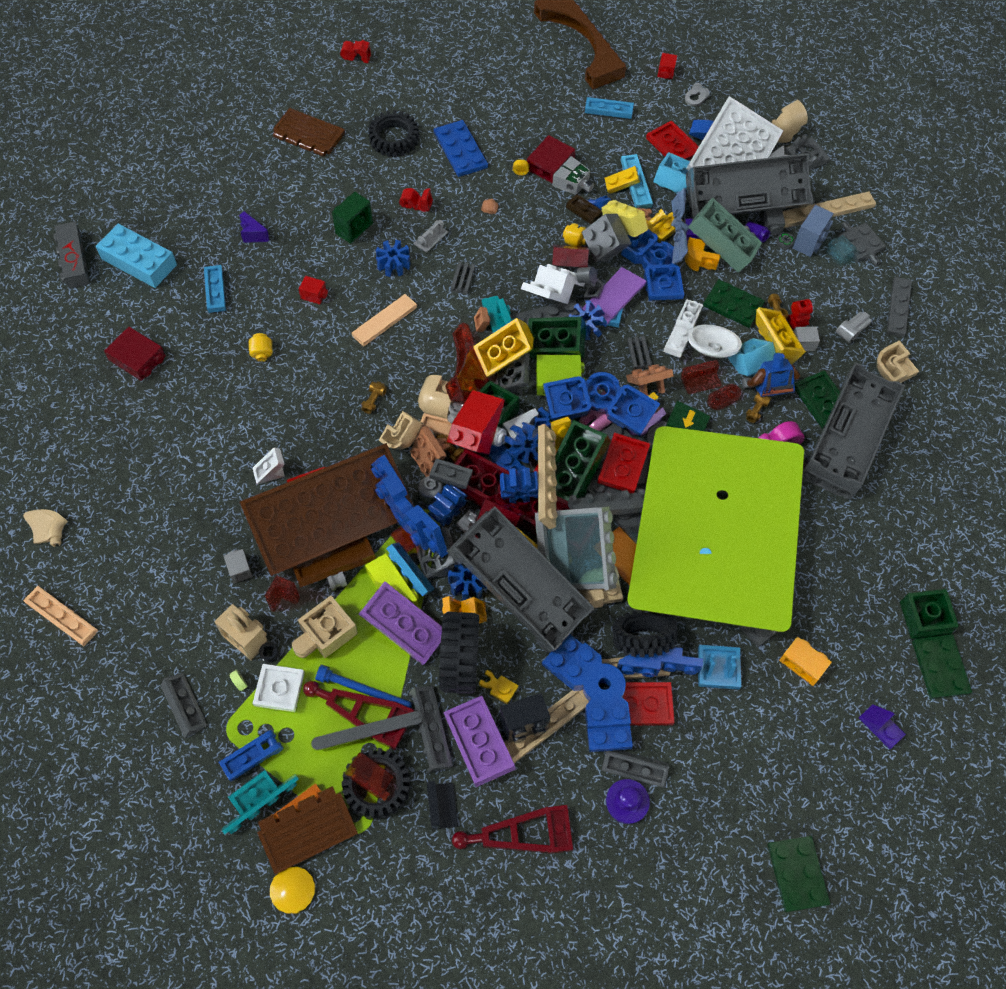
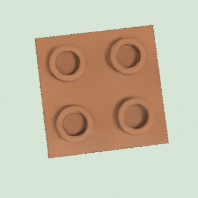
[626,364,674,396]
[410,426,450,477]

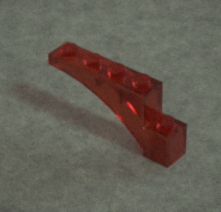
[445,322,489,403]

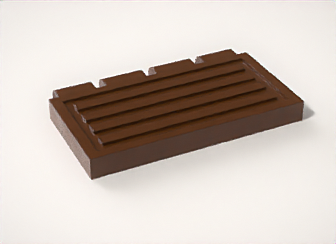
[273,108,345,157]
[293,536,376,588]
[257,786,358,874]

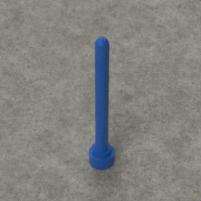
[315,664,412,708]

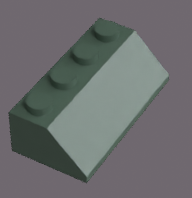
[688,197,762,272]

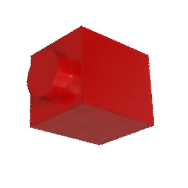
[657,53,677,79]
[299,276,328,304]

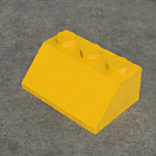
[756,307,806,364]
[473,318,534,377]

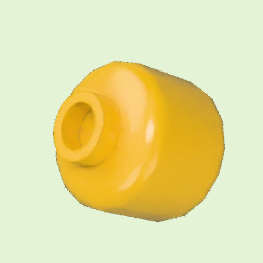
[563,223,586,246]
[249,333,273,362]

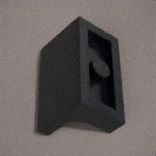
[426,781,458,830]

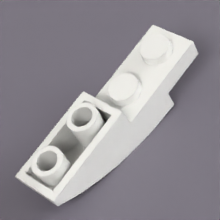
[663,299,703,357]

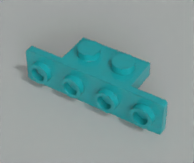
[482,296,514,333]
[222,770,299,835]

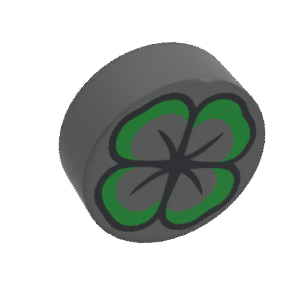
[776,233,795,249]

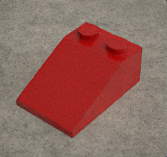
[447,390,505,454]

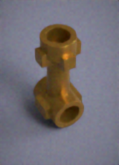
[768,294,788,319]
[361,381,387,414]
[746,392,772,423]
[437,433,464,464]

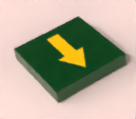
[666,401,710,431]

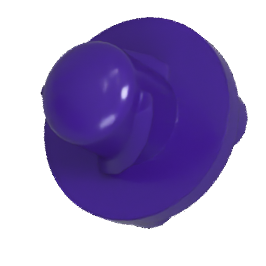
[606,779,650,824]

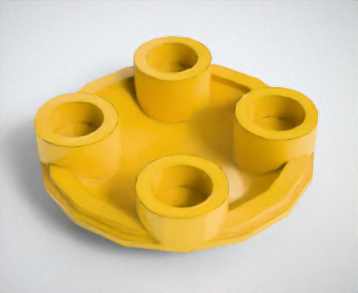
[270,867,316,914]

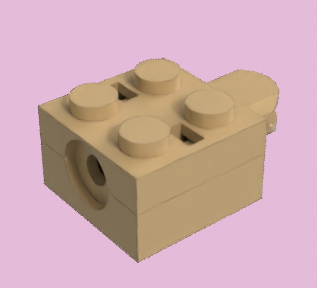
[292,596,358,658]
[214,604,268,661]

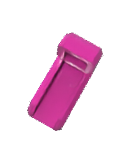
[758,421,805,445]

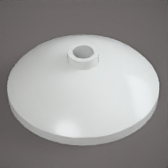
[688,325,742,358]

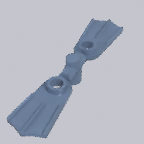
[671,188,689,265]

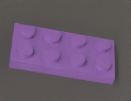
[359,581,442,665]
[443,696,516,787]

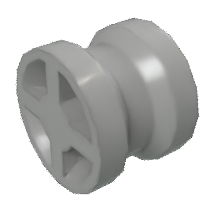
[447,402,464,424]
[327,572,347,591]

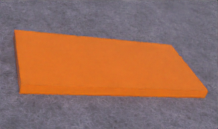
[593,527,637,586]

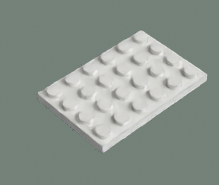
[686,96,783,170]

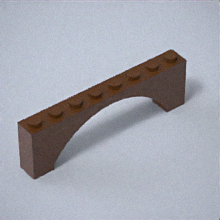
[534,0,626,89]

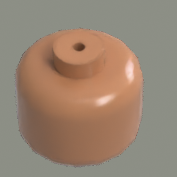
[481,199,499,214]

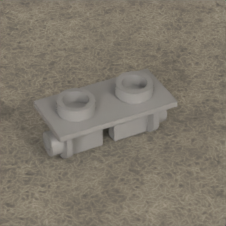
[413,220,448,253]

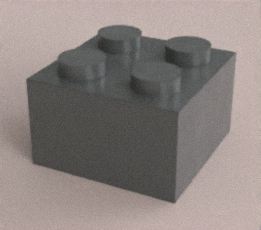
[582,214,632,262]

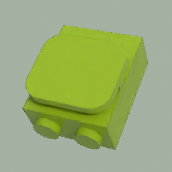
[536,355,585,396]

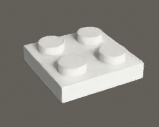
[253,664,305,712]

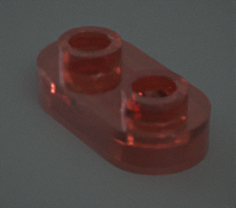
[707,384,741,410]

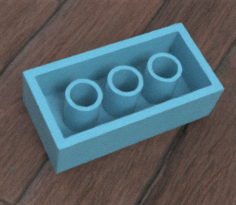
[96,224,177,288]

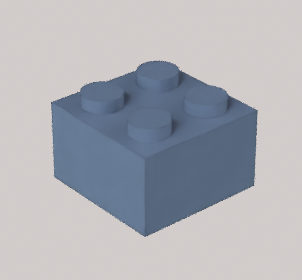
[792,205,834,257]

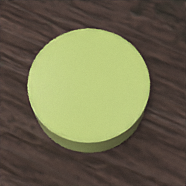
[229,670,248,691]

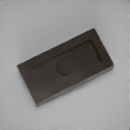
[566,194,602,224]

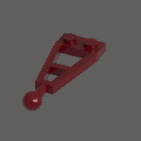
[303,681,414,750]
[452,805,573,854]

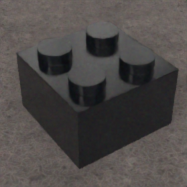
[500,693,550,743]

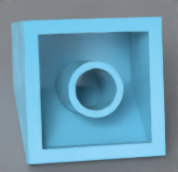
[653,152,690,194]
[727,338,776,377]

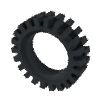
[368,110,419,157]
[612,610,678,657]
[342,748,411,820]

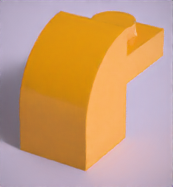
[684,237,720,272]
[442,596,487,624]

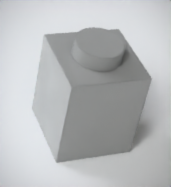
[794,327,820,351]
[224,549,253,583]

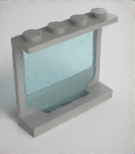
[535,507,618,590]

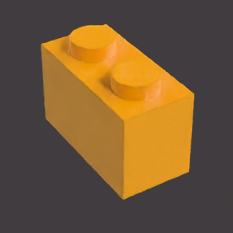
[779,637,832,686]

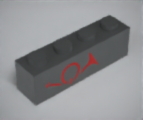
[53,221,90,289]

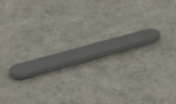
[311,711,423,750]

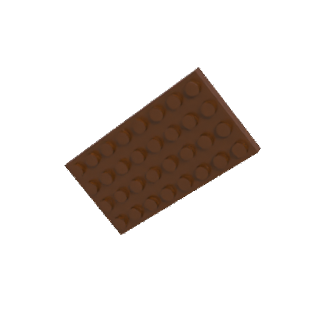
[239,443,414,576]

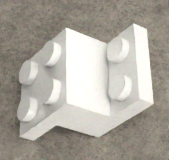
[521,264,585,304]

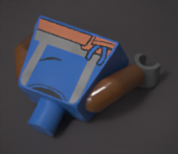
[741,353,800,397]

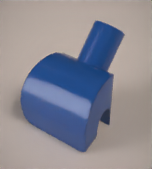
[588,195,612,215]

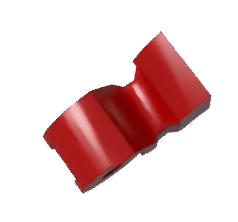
[340,40,371,63]
[399,188,433,212]
[787,299,813,330]

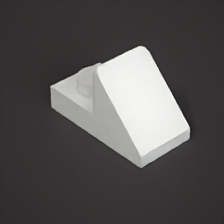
[252,448,285,484]

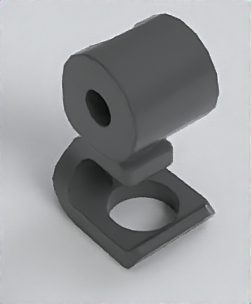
[576,266,603,298]

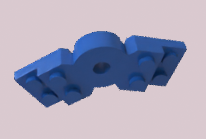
[621,229,684,301]
[543,372,660,436]
[371,455,448,557]
[542,634,633,752]

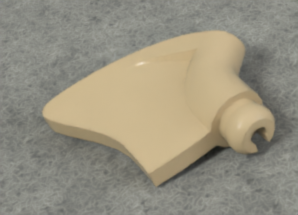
[23,509,68,547]

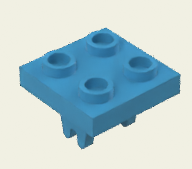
[698,645,741,690]

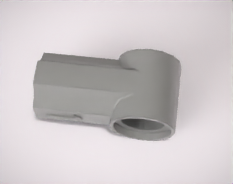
[836,312,871,344]

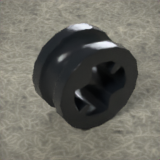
[259,642,279,663]

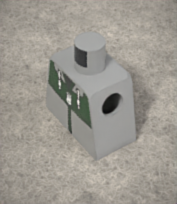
[552,156,594,195]

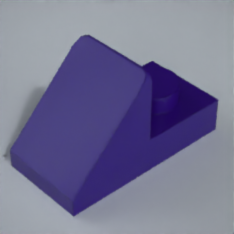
[239,211,270,243]
[859,704,906,749]

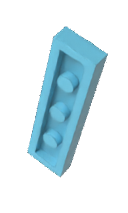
[621,154,653,209]

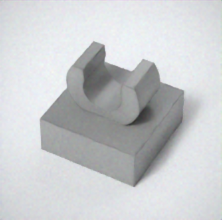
[456,510,478,532]

